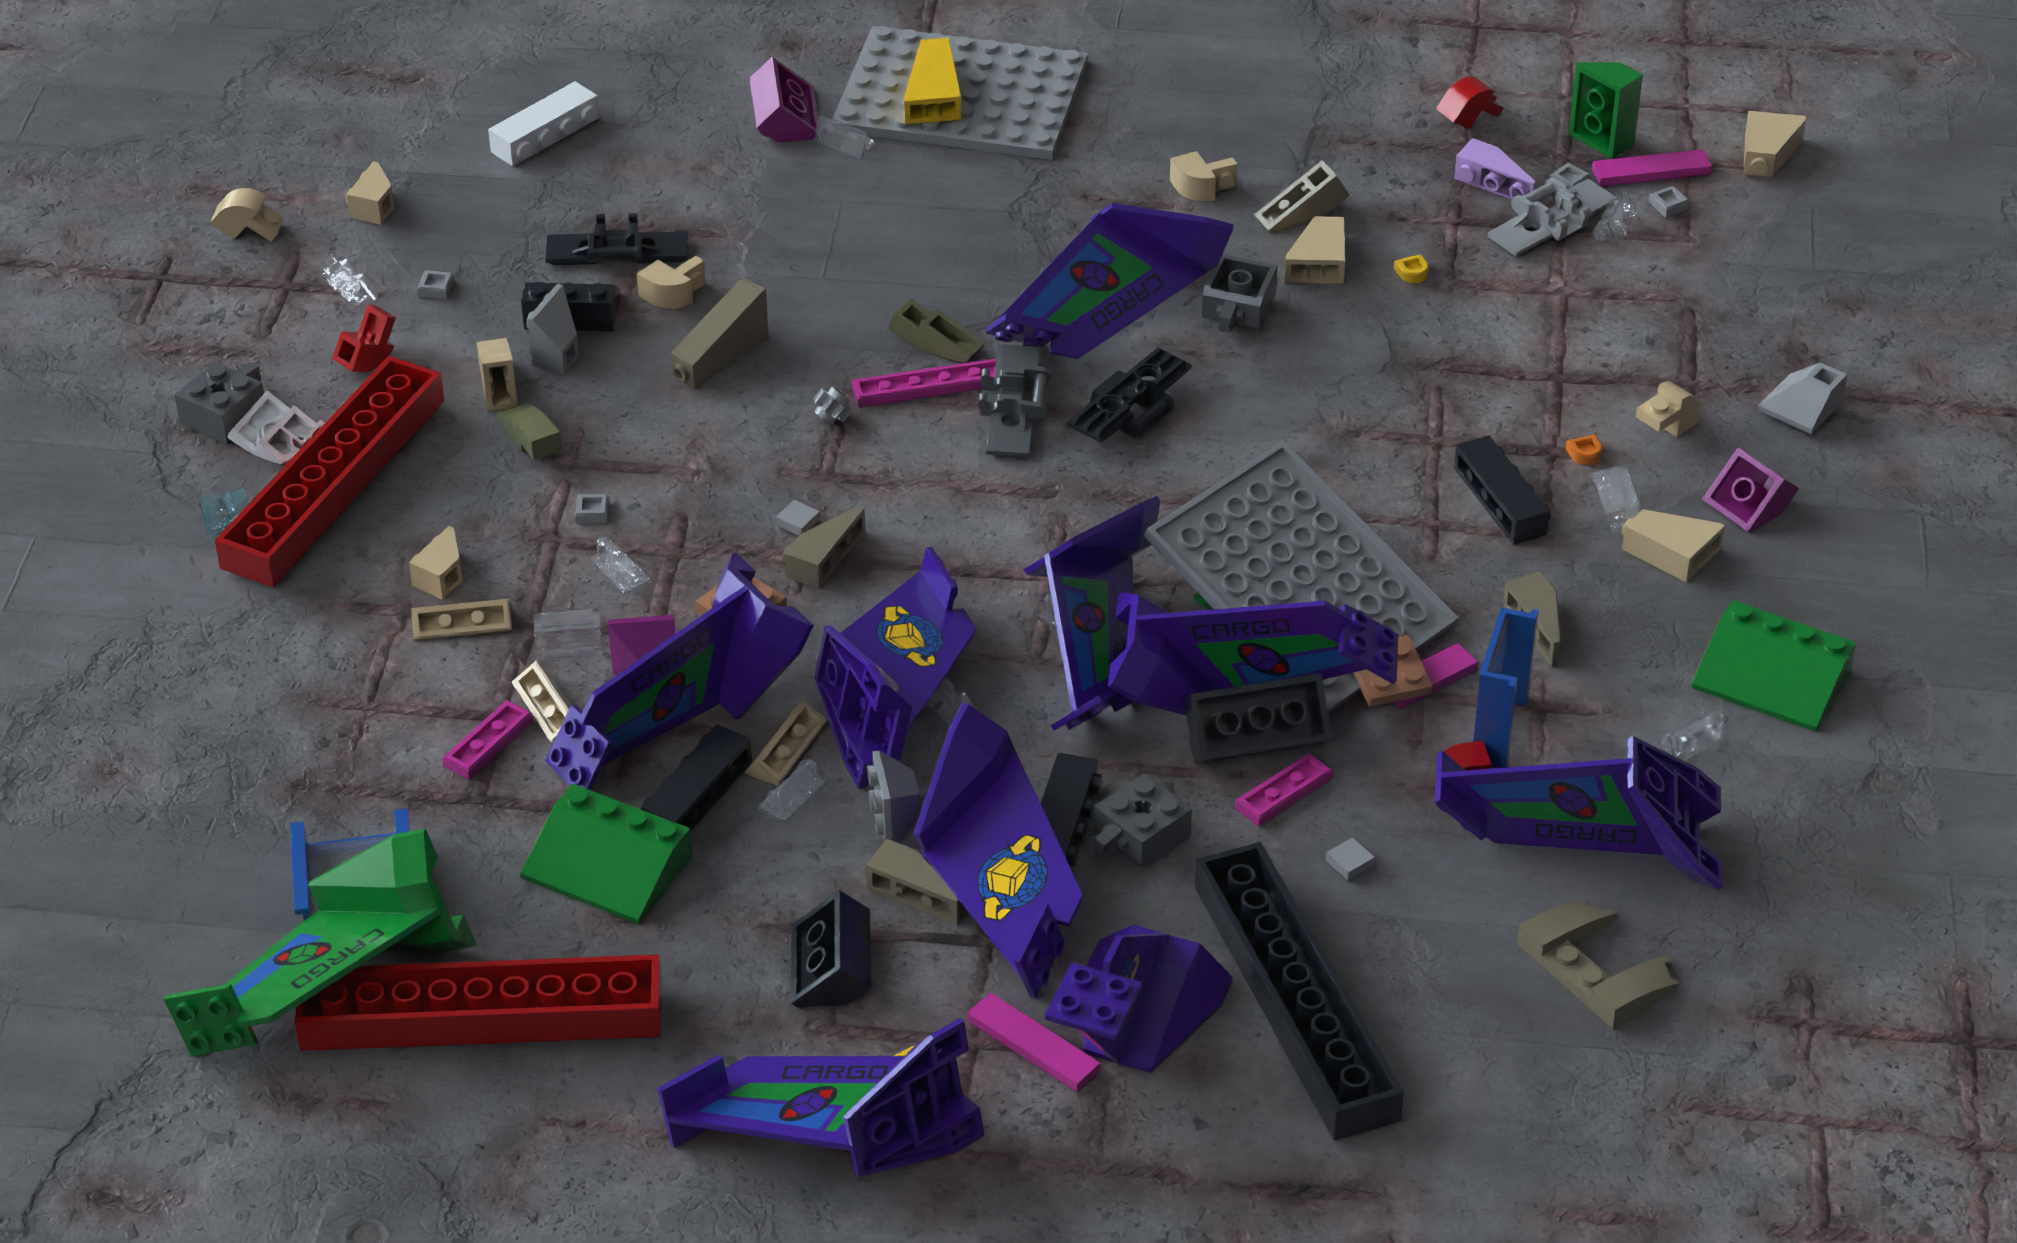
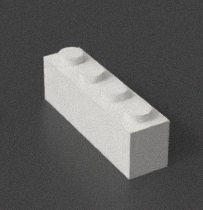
[488,81,599,166]

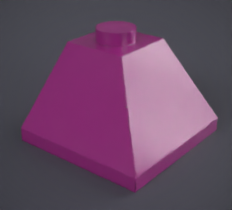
[1702,447,1799,533]
[608,615,676,675]

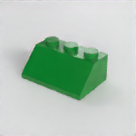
[1569,62,1643,159]

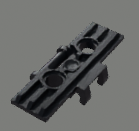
[545,213,688,265]
[1067,347,1192,443]

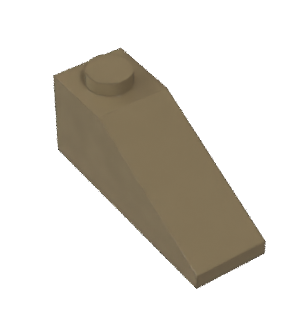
[1254,160,1350,234]
[782,506,865,589]
[1503,571,1560,667]
[866,838,961,925]

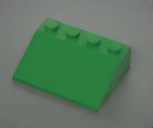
[1691,600,1856,732]
[520,783,693,924]

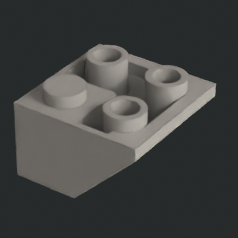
[526,284,579,375]
[1758,362,1847,434]
[867,751,920,842]

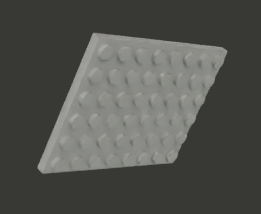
[831,26,1088,160]
[1144,440,1459,714]

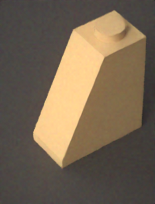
[1743,111,1806,177]
[1284,216,1345,284]
[476,338,518,411]
[1621,509,1725,582]

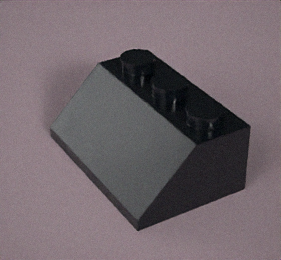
[521,282,620,331]
[791,890,871,1007]

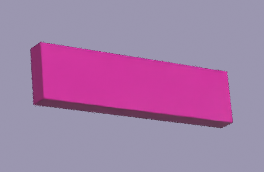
[1592,149,1712,187]
[967,992,1100,1092]

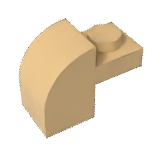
[1170,151,1237,201]
[210,188,284,242]
[637,256,706,309]
[1636,381,1700,437]

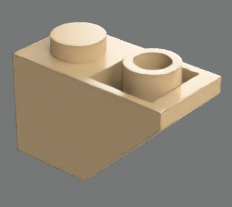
[346,161,394,225]
[409,526,463,600]

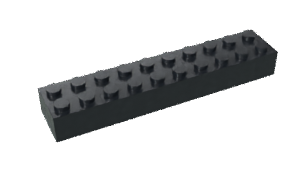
[1195,842,1404,1141]

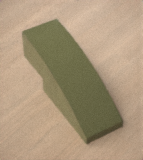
[888,298,985,363]
[496,403,562,461]

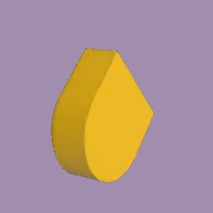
[1394,254,1429,283]

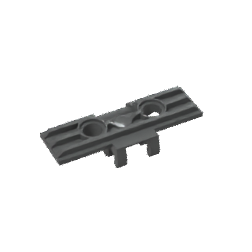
[978,344,1051,457]

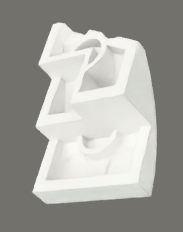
[227,391,325,464]

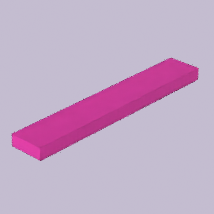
[852,359,996,407]

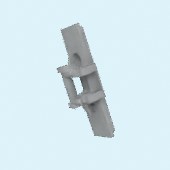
[1487,178,1617,256]

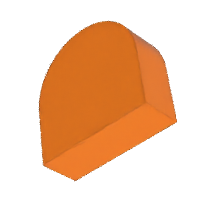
[1565,434,1603,465]

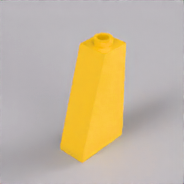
[904,37,961,124]

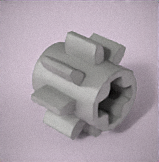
[813,386,852,424]

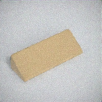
[411,599,512,641]
[512,661,571,744]
[745,699,828,786]

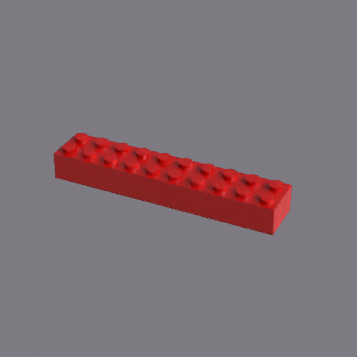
[215,356,445,588]
[294,954,662,1051]

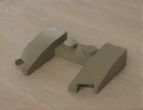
[1517,900,1679,1029]

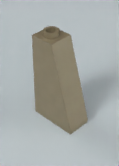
[670,277,769,389]

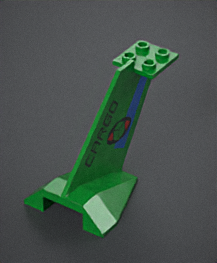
[163,828,476,1057]

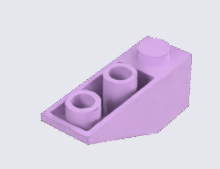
[1454,138,1536,200]

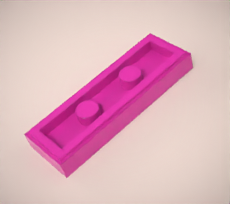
[1393,643,1478,709]
[442,700,533,780]
[1235,753,1333,827]

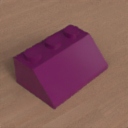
[750,57,822,142]

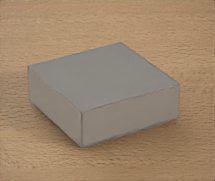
[1550,163,1591,189]
[1648,186,1690,218]
[417,270,454,299]
[575,494,610,524]
[776,500,820,536]
[1325,837,1375,881]

